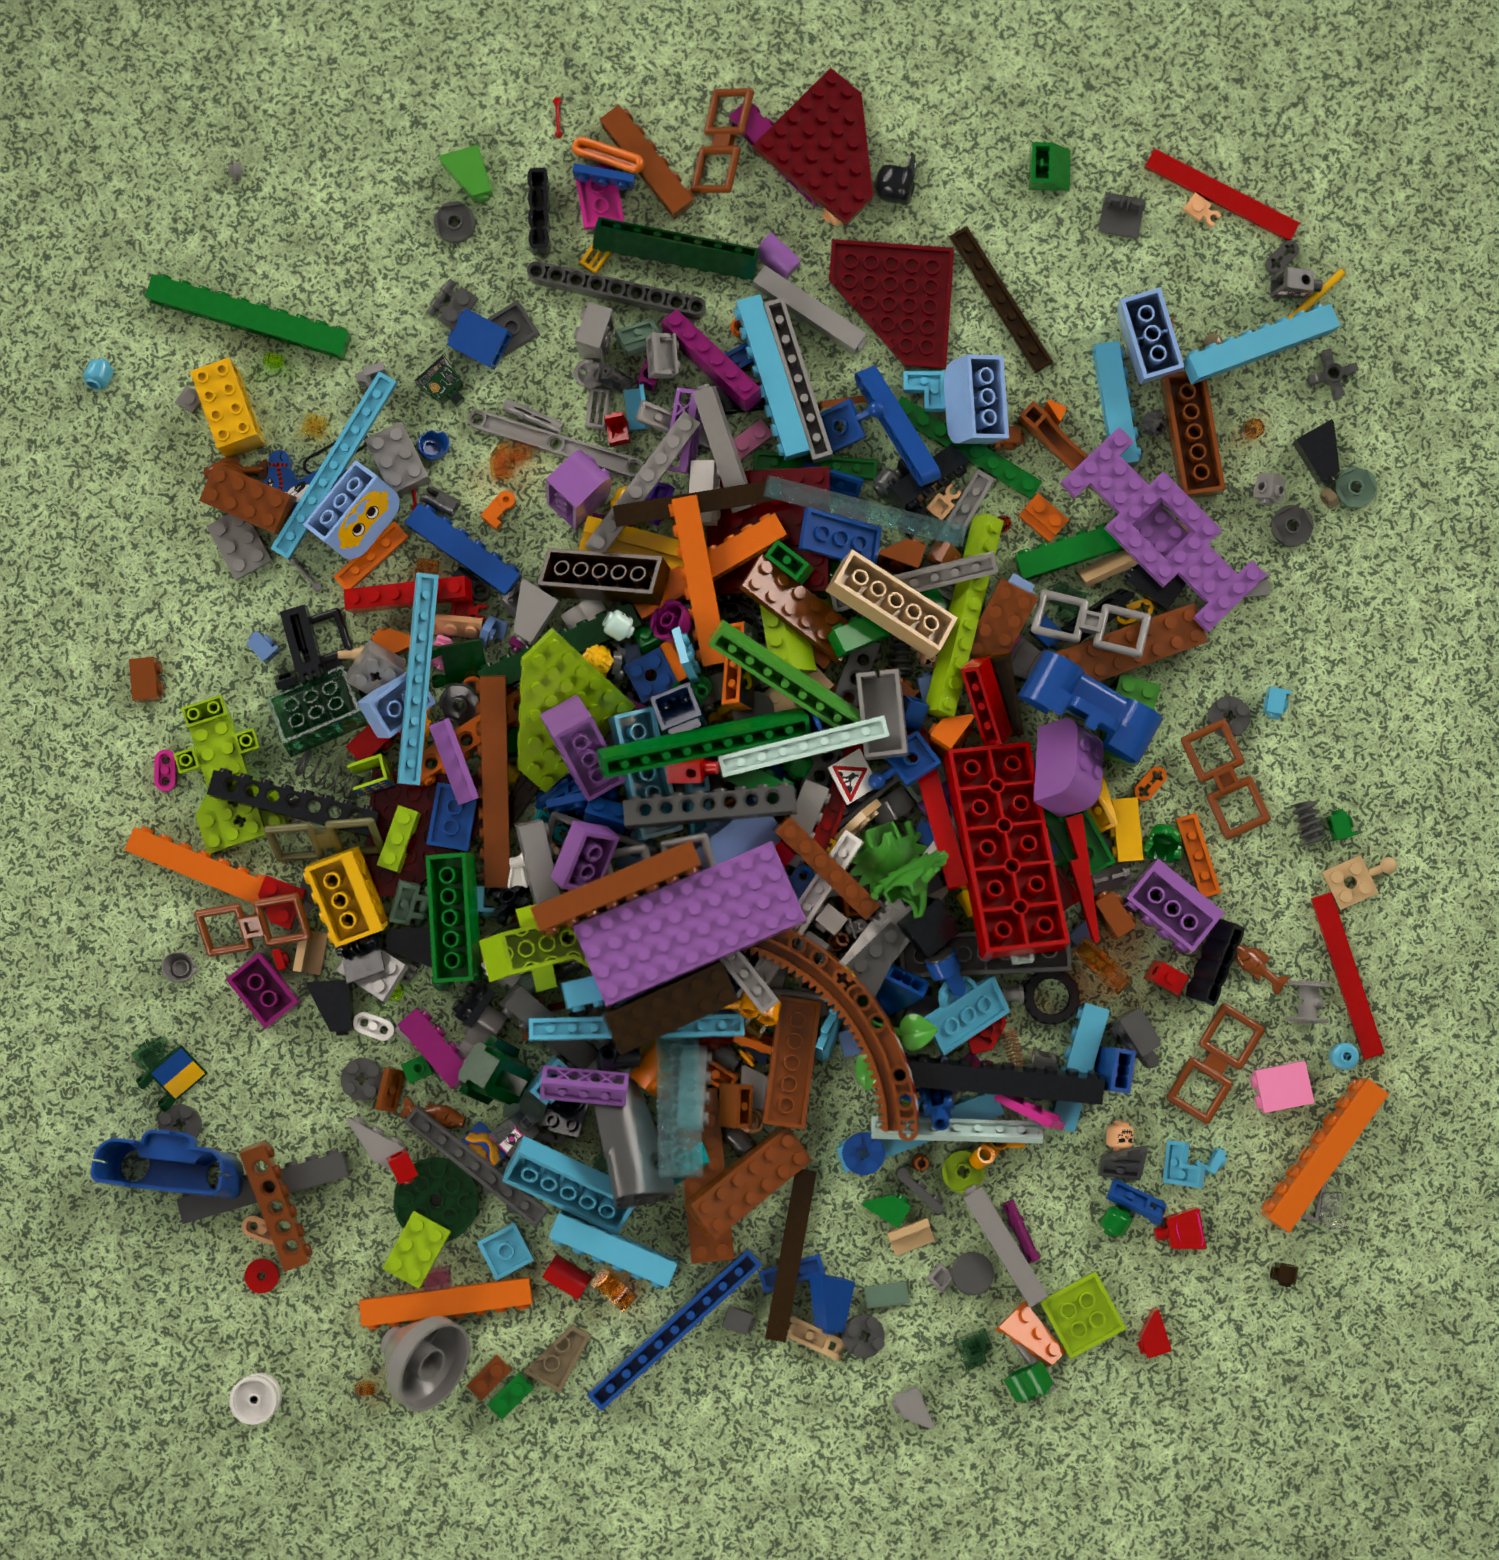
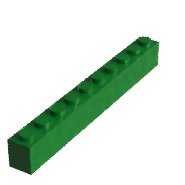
[145,274,351,360]
[597,707,810,779]

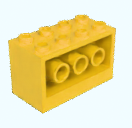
[190,357,266,457]
[303,845,390,947]

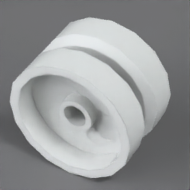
[229,1373,282,1425]

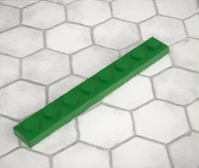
[898,396,1042,500]

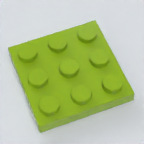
[1040,1271,1127,1359]

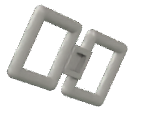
[1031,590,1152,658]
[605,833,716,895]

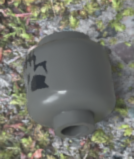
[873,468,903,499]

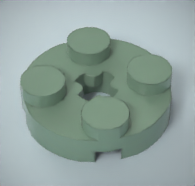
[1334,466,1377,509]

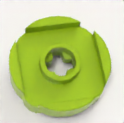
[942,1150,985,1193]

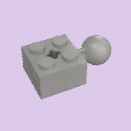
[346,640,406,694]

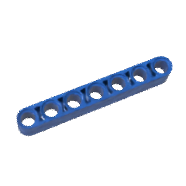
[854,365,941,487]

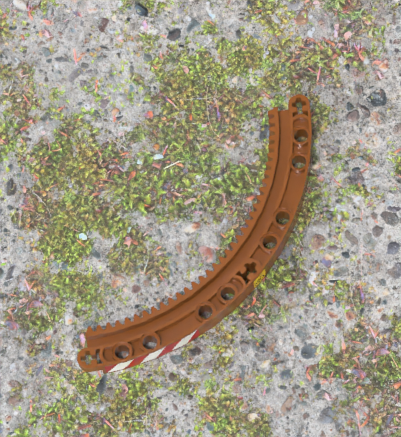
[743,929,919,1142]

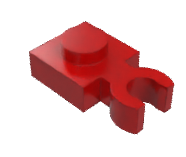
[450,600,488,621]

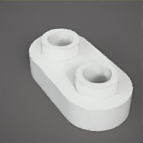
[353,1012,395,1041]

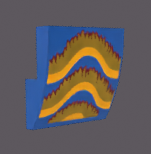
[462,1121,507,1184]

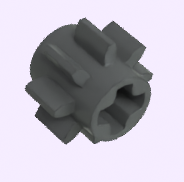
[1141,411,1168,437]

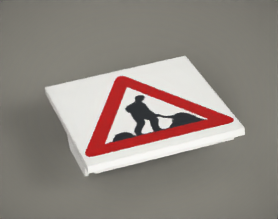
[828,748,873,805]

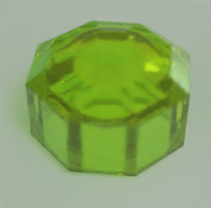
[263,352,284,368]

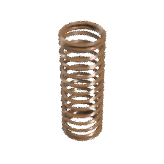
[1001,1030,1025,1066]

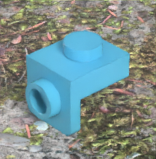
[477,886,496,916]
[1193,1147,1227,1176]

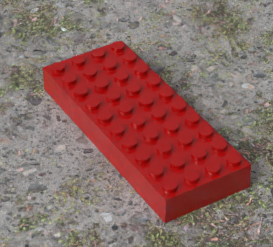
[943,742,1070,960]

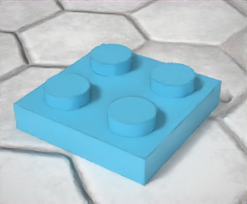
[671,627,701,684]
[477,1222,535,1281]

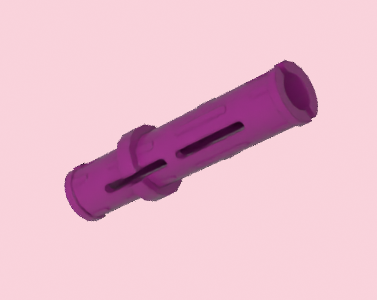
[1001,1199,1040,1263]

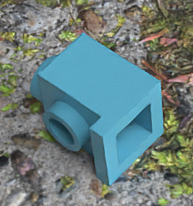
[1262,687,1291,720]

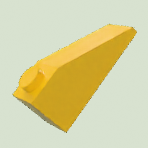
[1087,776,1118,833]

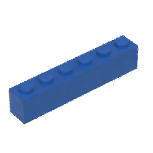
[404,503,522,596]

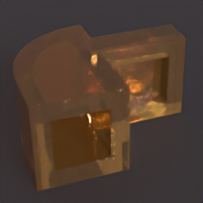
[490,441,532,480]
[589,1268,638,1312]

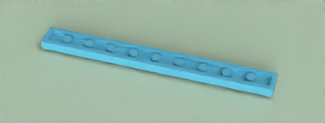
[270,371,398,560]
[397,572,439,785]
[529,1014,745,1041]

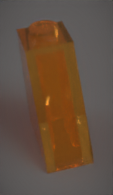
[1072,937,1132,995]

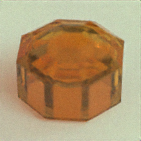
[1243,418,1265,440]
[355,1381,376,1396]

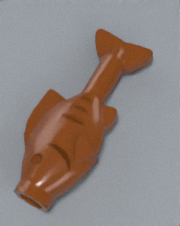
[204,457,268,480]
[1235,944,1289,995]
[400,1096,466,1129]

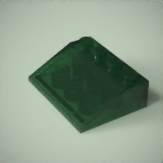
[266,664,368,757]

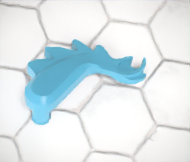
[815,987,848,1062]

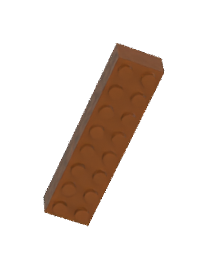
[1035,602,1208,681]
[530,840,702,937]
[674,1087,734,1264]

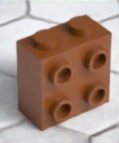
[1094,890,1136,939]

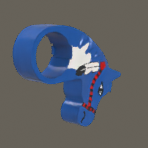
[263,450,347,514]

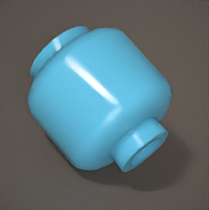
[83,358,114,390]
[1329,1043,1359,1070]

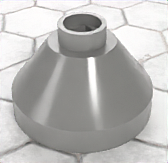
[381,1316,470,1412]

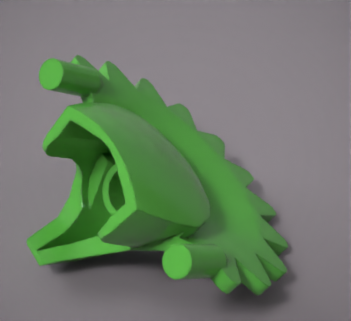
[849,820,927,898]
[871,850,949,918]

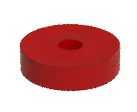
[244,1258,280,1293]

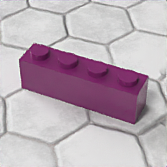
[398,1008,467,1090]

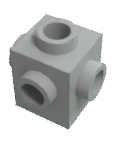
[1253,473,1286,506]

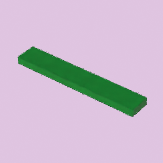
[753,450,878,481]

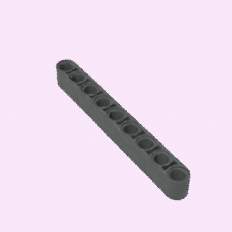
[527,261,706,320]

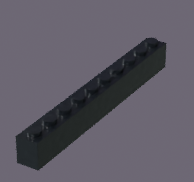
[895,1052,1105,1105]

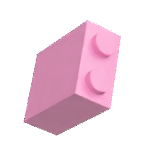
[1250,1061,1314,1113]

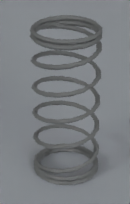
[295,751,363,801]

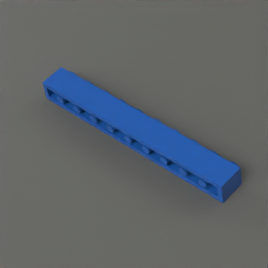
[587,1247,762,1411]

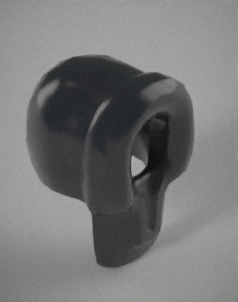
[875,152,917,205]

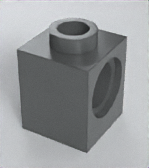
[722,1305,756,1335]

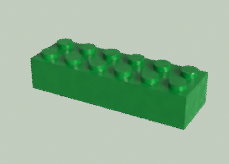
[426,852,482,983]

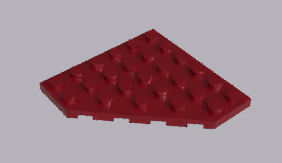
[752,68,873,226]
[829,239,954,370]
[365,769,483,897]

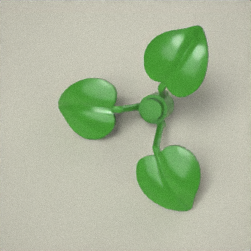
[855,995,938,1090]

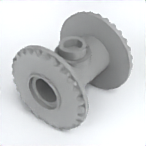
[1286,980,1330,1024]

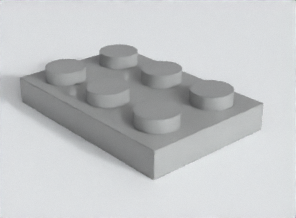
[207,514,273,581]
[337,949,409,1003]

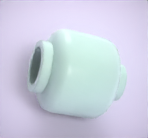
[602,610,635,641]

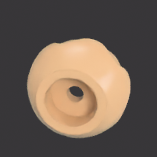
[741,1109,763,1134]

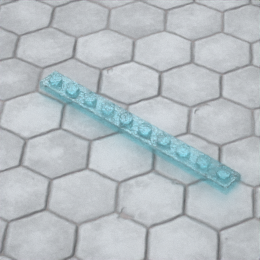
[763,475,967,547]

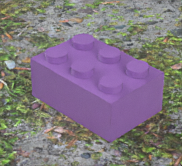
[551,820,620,890]

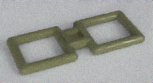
[264,817,384,862]

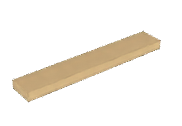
[1077,523,1191,587]

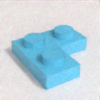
[903,371,945,412]
[1163,1140,1205,1188]

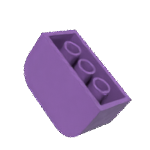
[546,450,611,530]
[1034,718,1104,818]

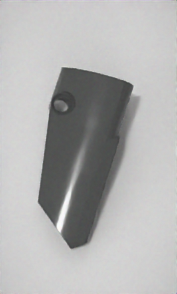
[587,1059,676,1209]

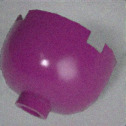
[650,599,693,643]

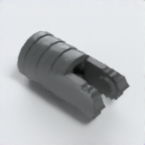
[419,485,461,517]

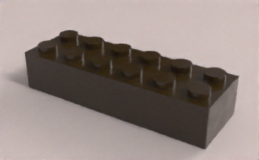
[537,548,671,606]
[600,961,739,1055]

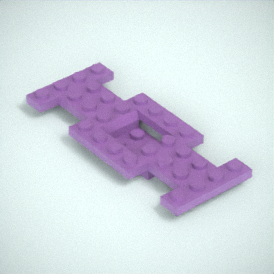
[1060,427,1266,632]

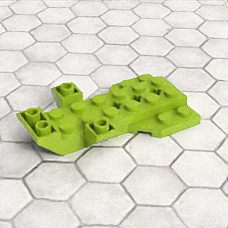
[173,695,287,854]
[479,902,626,992]

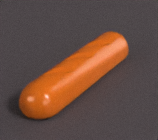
[572,136,644,174]

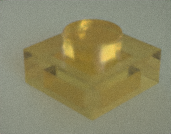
[301,412,328,439]

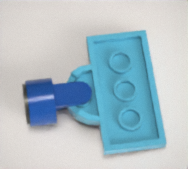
[924,947,1010,1056]

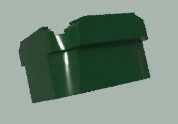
[458,1035,533,1105]

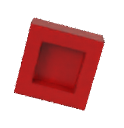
[271,948,291,971]

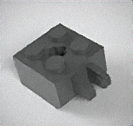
[1108,1007,1161,1069]

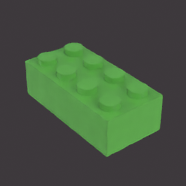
[1099,673,1161,767]

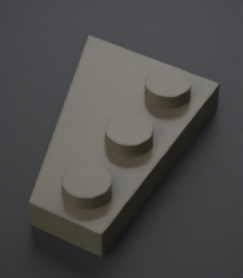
[523,1324,592,1393]

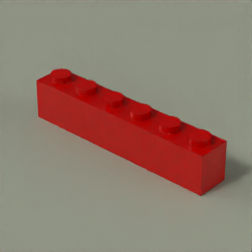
[343,576,473,613]

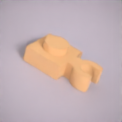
[1183,192,1221,228]
[925,484,961,522]

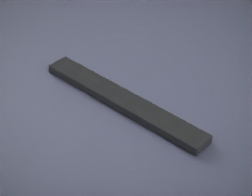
[403,1105,550,1227]

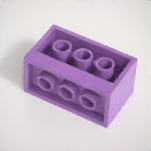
[540,694,625,802]
[1122,859,1225,954]

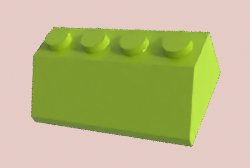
[760,605,817,674]

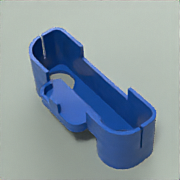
[1017,650,1163,765]
[91,1130,244,1199]

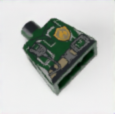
[414,355,465,407]

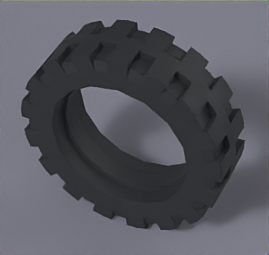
[1023,972,1080,1025]

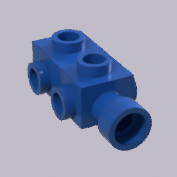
[923,1088,955,1131]

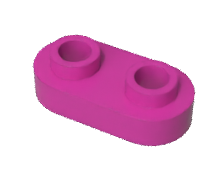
[154,750,177,792]

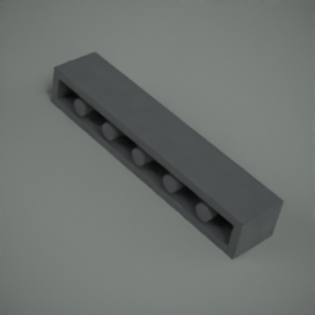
[499,984,599,1069]

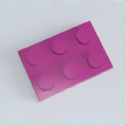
[576,164,624,231]
[994,1095,1066,1130]

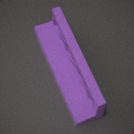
[667,388,702,475]
[429,718,479,805]
[540,1065,629,1107]

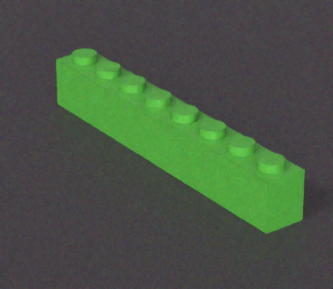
[708,620,861,728]

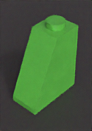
[439,144,493,203]

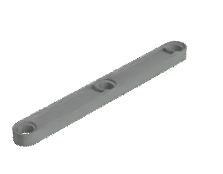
[468,409,643,478]

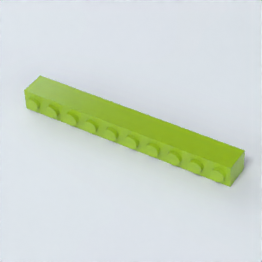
[926,513,1004,718]

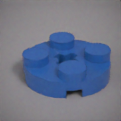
[842,1132,885,1175]

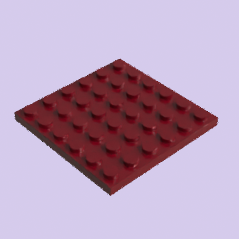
[707,466,830,596]

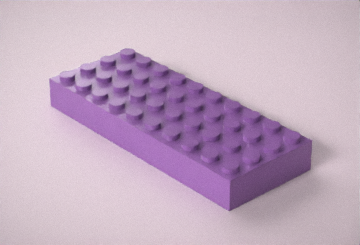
[573,841,806,1008]

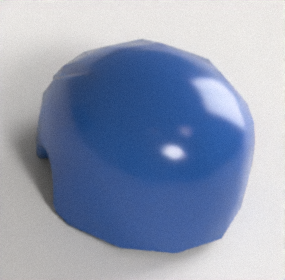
[417,430,450,461]

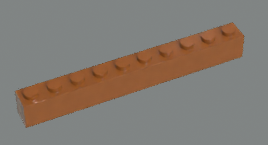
[476,675,511,888]

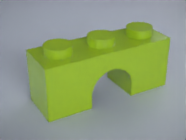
[377,805,421,873]

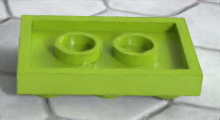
[382,1211,452,1289]

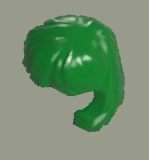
[1143,824,1182,863]

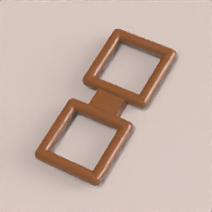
[691,88,754,193]
[1181,719,1271,840]
[194,893,312,957]
[1166,1003,1265,1124]

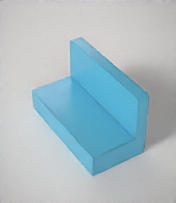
[623,384,650,432]

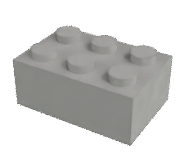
[573,302,615,363]
[364,421,431,497]

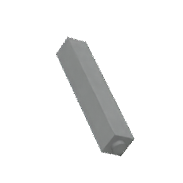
[753,265,867,355]
[692,383,755,513]
[961,1184,1048,1308]

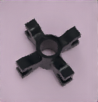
[488,885,531,926]

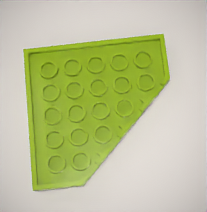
[516,628,635,793]

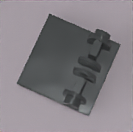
[1098,192,1146,239]

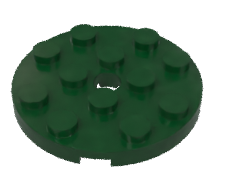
[393,1157,479,1242]

